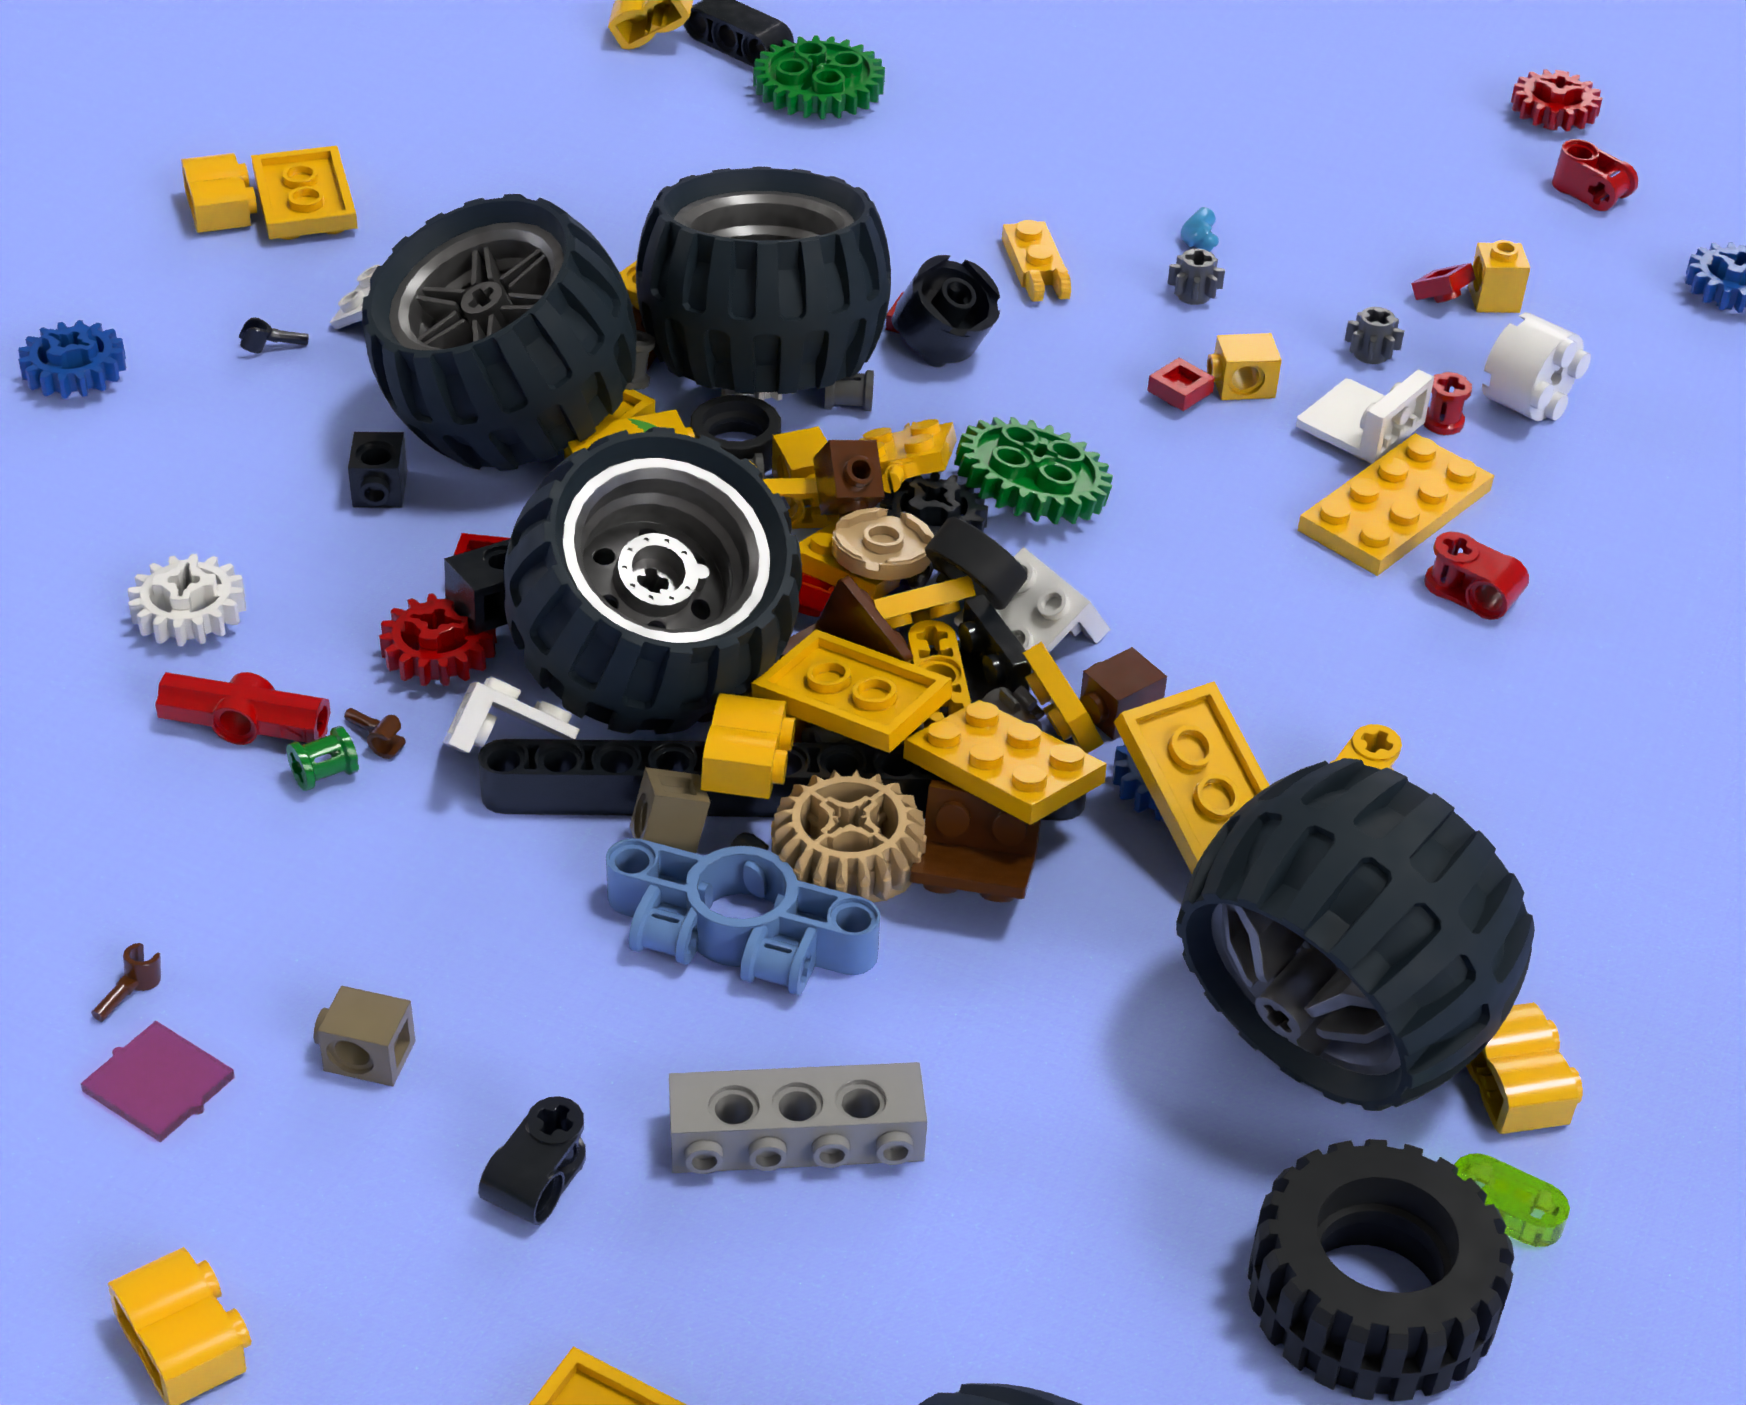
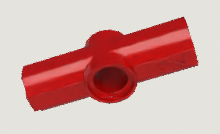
[155,672,331,745]

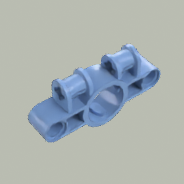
[606,838,880,996]

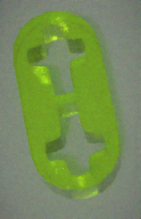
[1454,1154,1570,1247]

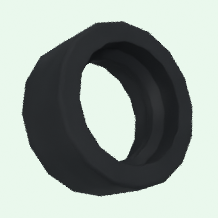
[690,395,781,472]
[925,517,1027,610]

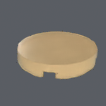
[831,507,934,581]

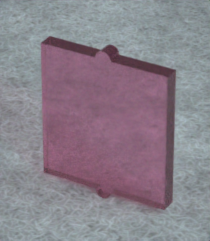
[80,1020,235,1143]

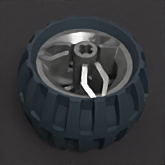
[1176,758,1535,1111]

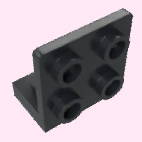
[930,594,1032,718]

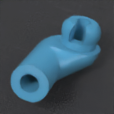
[1181,207,1219,252]

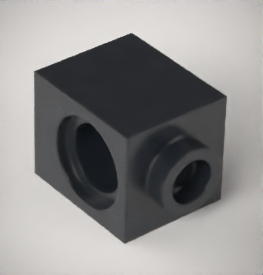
[348,432,408,508]

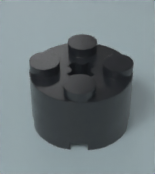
[891,255,1001,367]

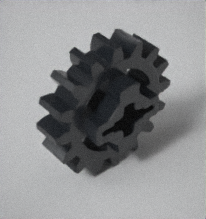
[880,472,988,536]

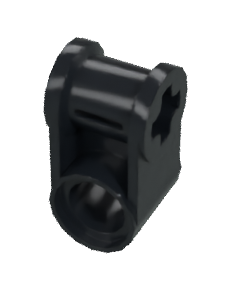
[478,1096,586,1225]

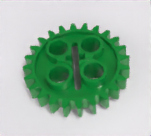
[753,35,885,119]
[954,417,1113,524]

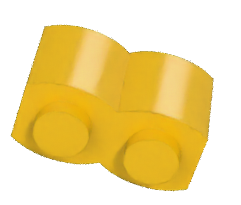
[608,0,693,49]
[181,153,257,233]
[701,693,796,799]
[1466,1002,1583,1134]
[108,1247,251,1405]

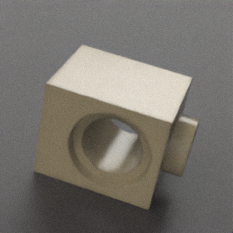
[629,767,711,853]
[313,985,416,1086]

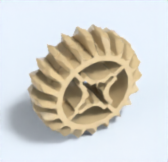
[771,769,927,901]

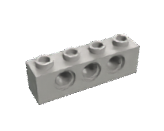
[669,1062,927,1174]

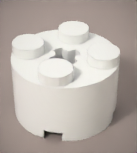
[1482,312,1591,421]

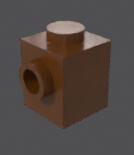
[813,440,885,519]
[1080,647,1167,740]

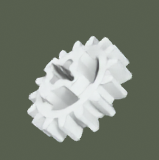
[127,554,246,646]

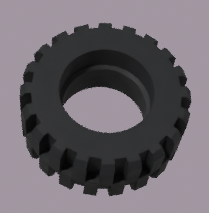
[1247,1139,1514,1401]

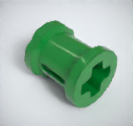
[286,725,359,791]

